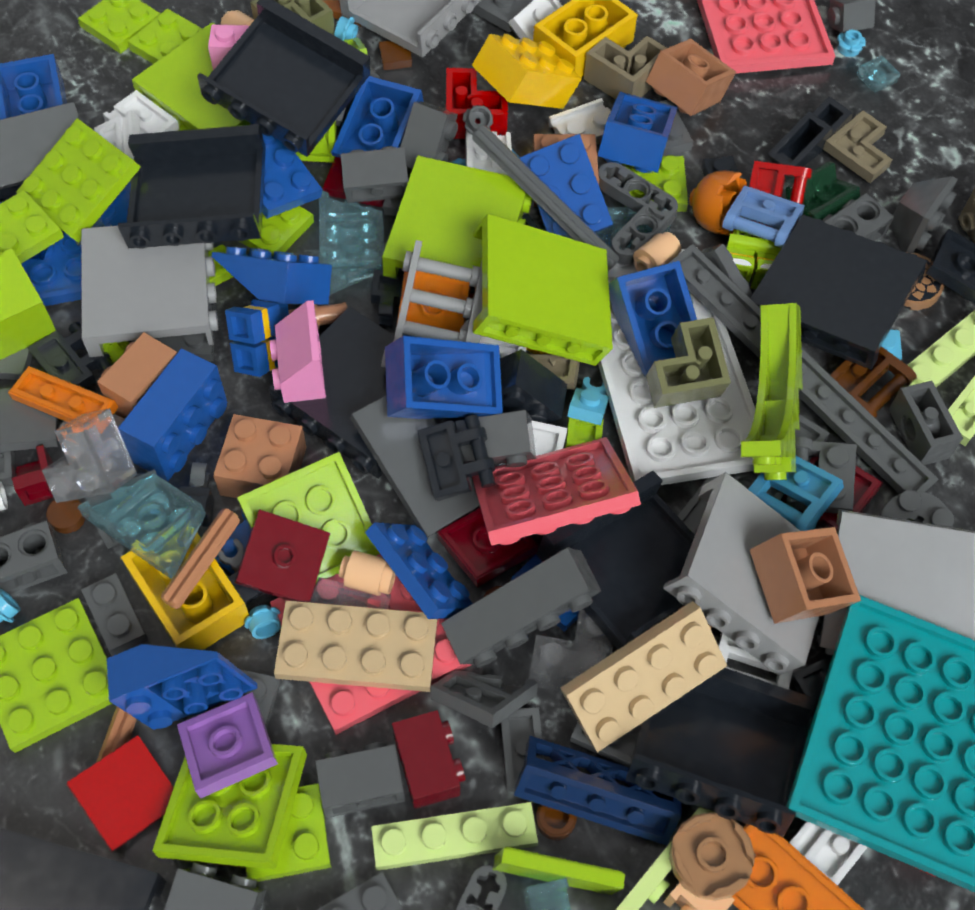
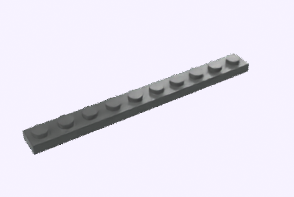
[669,244,939,494]

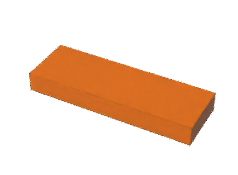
[8,366,119,435]

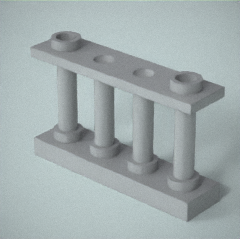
[381,240,482,368]

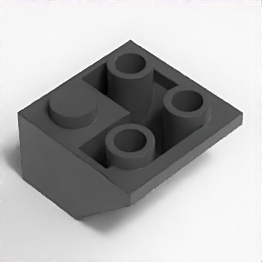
[891,176,958,253]

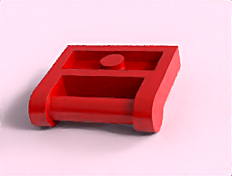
[743,161,812,228]

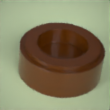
[46,496,86,534]
[536,804,577,840]

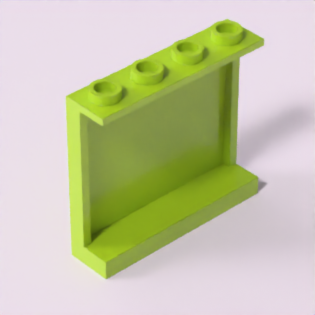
[132,22,251,131]
[382,155,532,279]
[473,213,613,366]

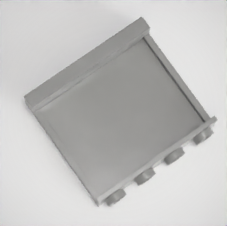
[339,0,481,57]
[81,225,219,357]
[663,472,819,675]
[816,509,975,655]

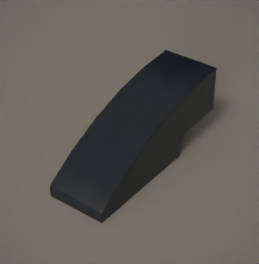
[768,96,853,167]

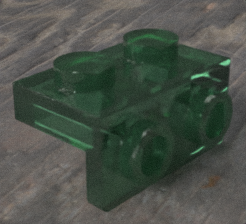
[785,161,860,220]

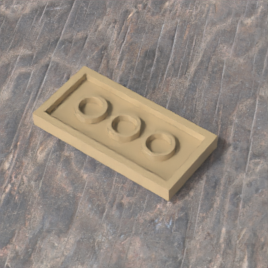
[274,601,438,692]
[560,601,727,753]

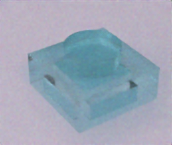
[856,55,901,93]

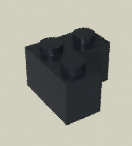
[500,349,567,424]

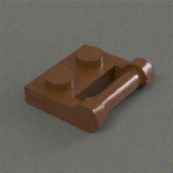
[830,346,917,418]

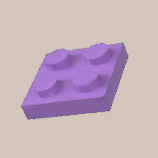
[177,692,278,799]

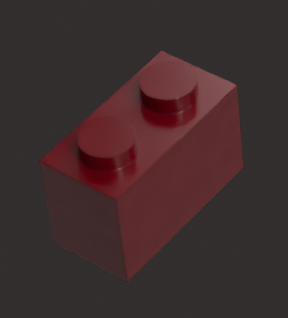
[392,710,466,810]

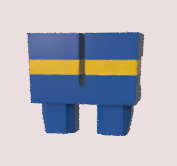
[225,300,289,377]

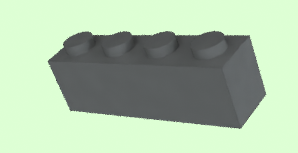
[441,547,602,668]

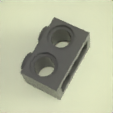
[822,193,894,241]
[0,521,68,594]

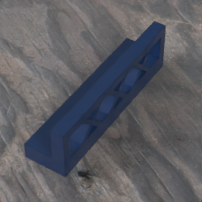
[514,736,682,846]

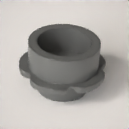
[463,105,493,135]

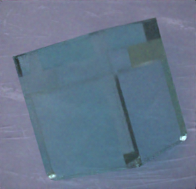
[524,878,571,910]

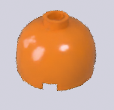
[689,171,747,236]

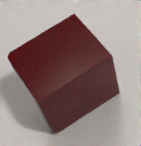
[12,445,61,506]

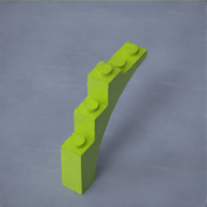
[741,303,803,480]

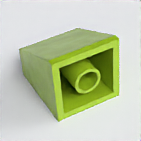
[0,248,56,360]

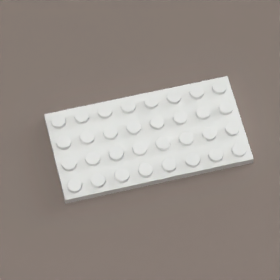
[598,249,755,485]

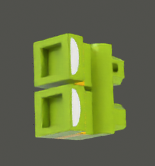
[726,229,782,289]

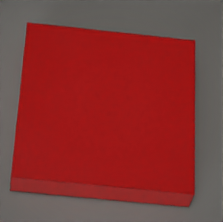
[66,735,174,853]

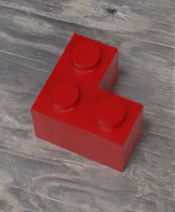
[446,68,508,139]

